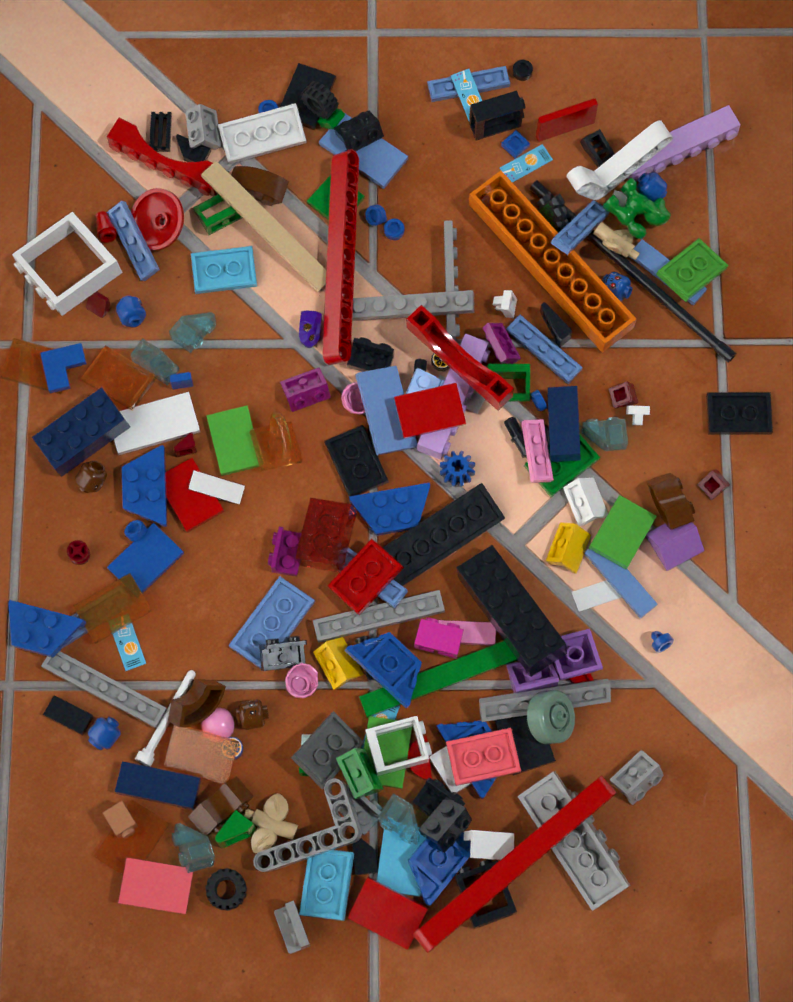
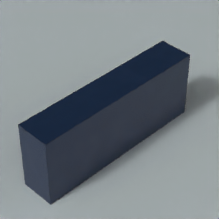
[548,386,581,462]
[115,761,201,810]

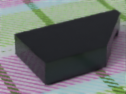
[176,134,211,162]
[351,833,378,876]

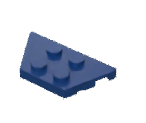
[122,445,167,527]
[349,483,430,536]
[8,600,86,658]
[344,632,422,708]
[436,721,497,800]
[408,832,471,906]

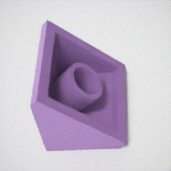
[646,522,704,571]
[552,629,603,681]
[506,662,559,693]

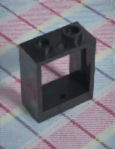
[469,90,526,141]
[455,859,517,929]

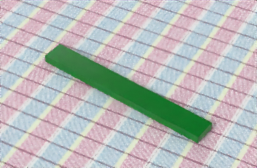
[359,641,518,718]

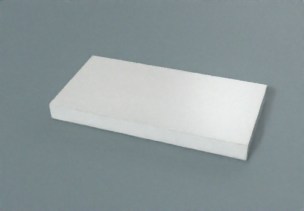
[218,103,307,164]
[114,392,200,455]

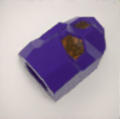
[299,310,322,348]

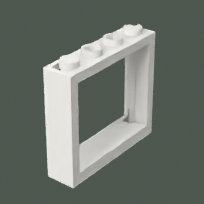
[12,212,123,316]

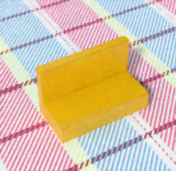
[545,522,591,574]
[313,637,364,690]

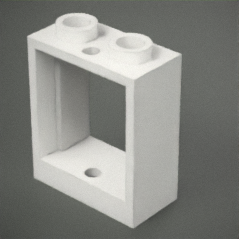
[366,716,432,776]

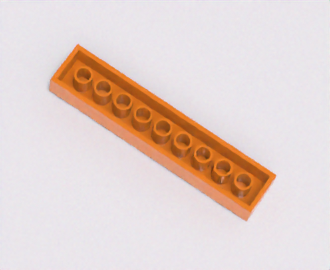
[469,171,637,353]

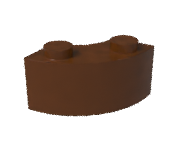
[231,166,289,206]
[647,473,695,530]
[168,679,226,728]
[188,776,254,837]

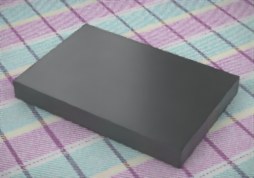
[291,711,365,789]

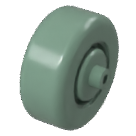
[527,690,575,744]

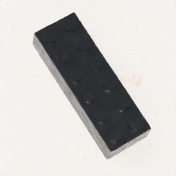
[456,545,567,677]

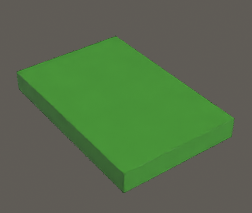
[656,238,729,302]
[206,406,263,476]
[589,495,657,569]
[364,716,412,789]

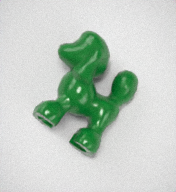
[602,178,671,239]

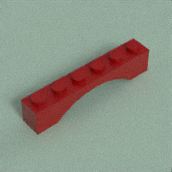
[107,117,226,197]
[406,305,514,411]

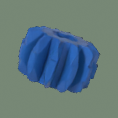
[440,451,475,487]

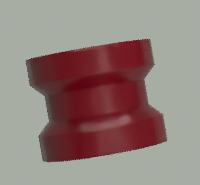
[67,540,91,565]

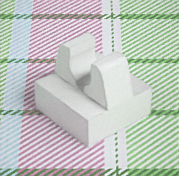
[493,290,517,318]
[626,406,650,425]

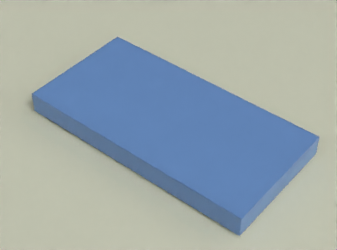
[319,113,408,189]
[356,366,417,456]
[229,576,315,669]

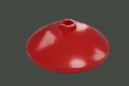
[131,188,184,251]

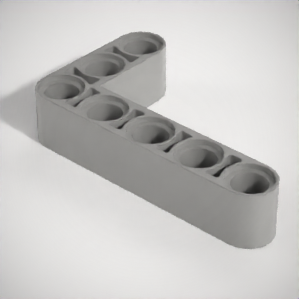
[253,779,362,872]

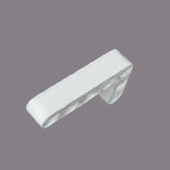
[566,120,673,200]

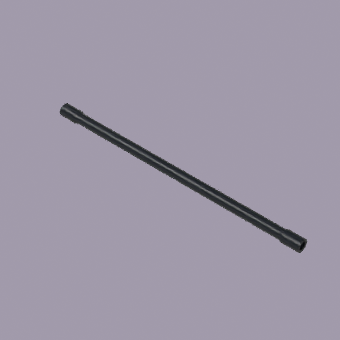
[529,180,737,363]

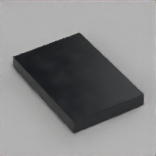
[280,63,336,130]
[706,392,773,435]
[324,425,389,497]
[494,715,556,776]

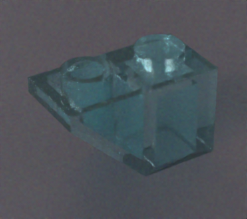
[169,312,216,353]
[130,338,180,385]
[581,417,628,451]
[379,793,420,845]
[172,823,215,873]

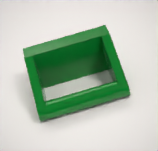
[193,194,243,235]
[488,364,530,402]
[336,748,384,799]
[215,810,256,848]

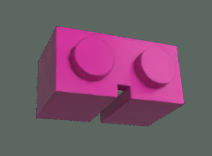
[414,617,464,659]

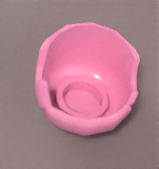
[341,382,365,415]
[285,663,318,699]
[201,707,234,742]

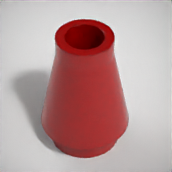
[95,211,117,243]

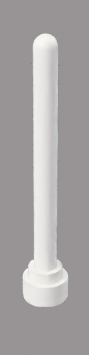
[135,670,196,767]

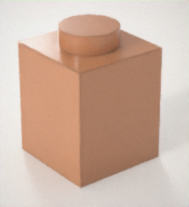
[103,801,138,839]

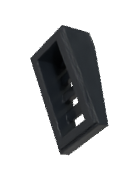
[580,129,615,168]
[540,302,572,348]

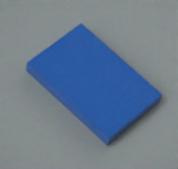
[107,523,184,598]

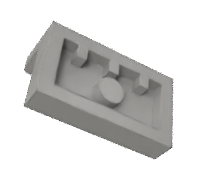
[185,104,221,150]
[610,750,664,805]
[338,785,383,836]
[274,901,310,954]

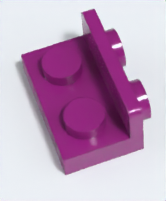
[482,323,521,364]
[280,367,331,412]
[268,526,305,577]

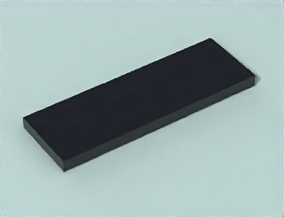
[383,483,505,586]

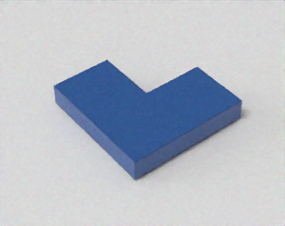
[40,343,87,393]

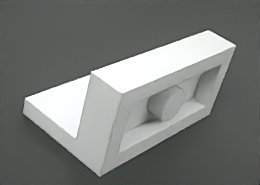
[563,478,608,526]
[464,830,514,860]

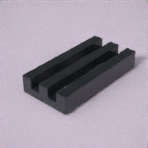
[149,112,172,152]

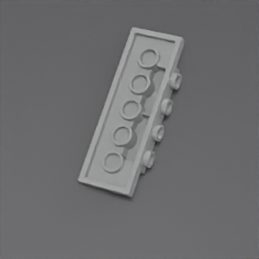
[518,771,631,911]

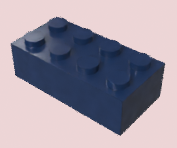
[32,387,131,477]

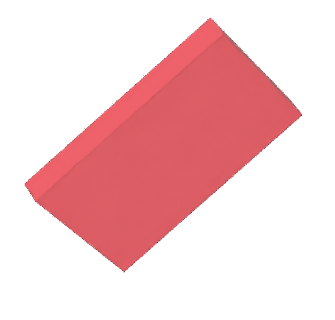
[446,728,521,786]
[118,858,193,914]

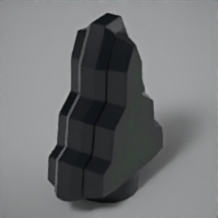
[536,194,569,233]

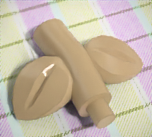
[593,222,640,260]
[244,793,298,853]

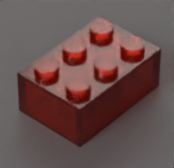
[295,498,357,573]

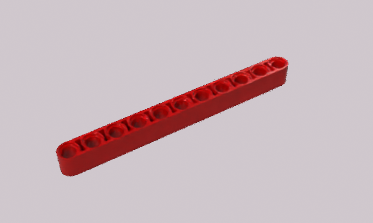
[323,149,359,365]
[413,775,617,953]

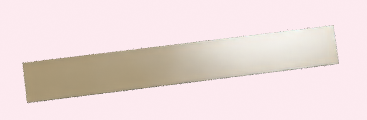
[201,161,327,292]

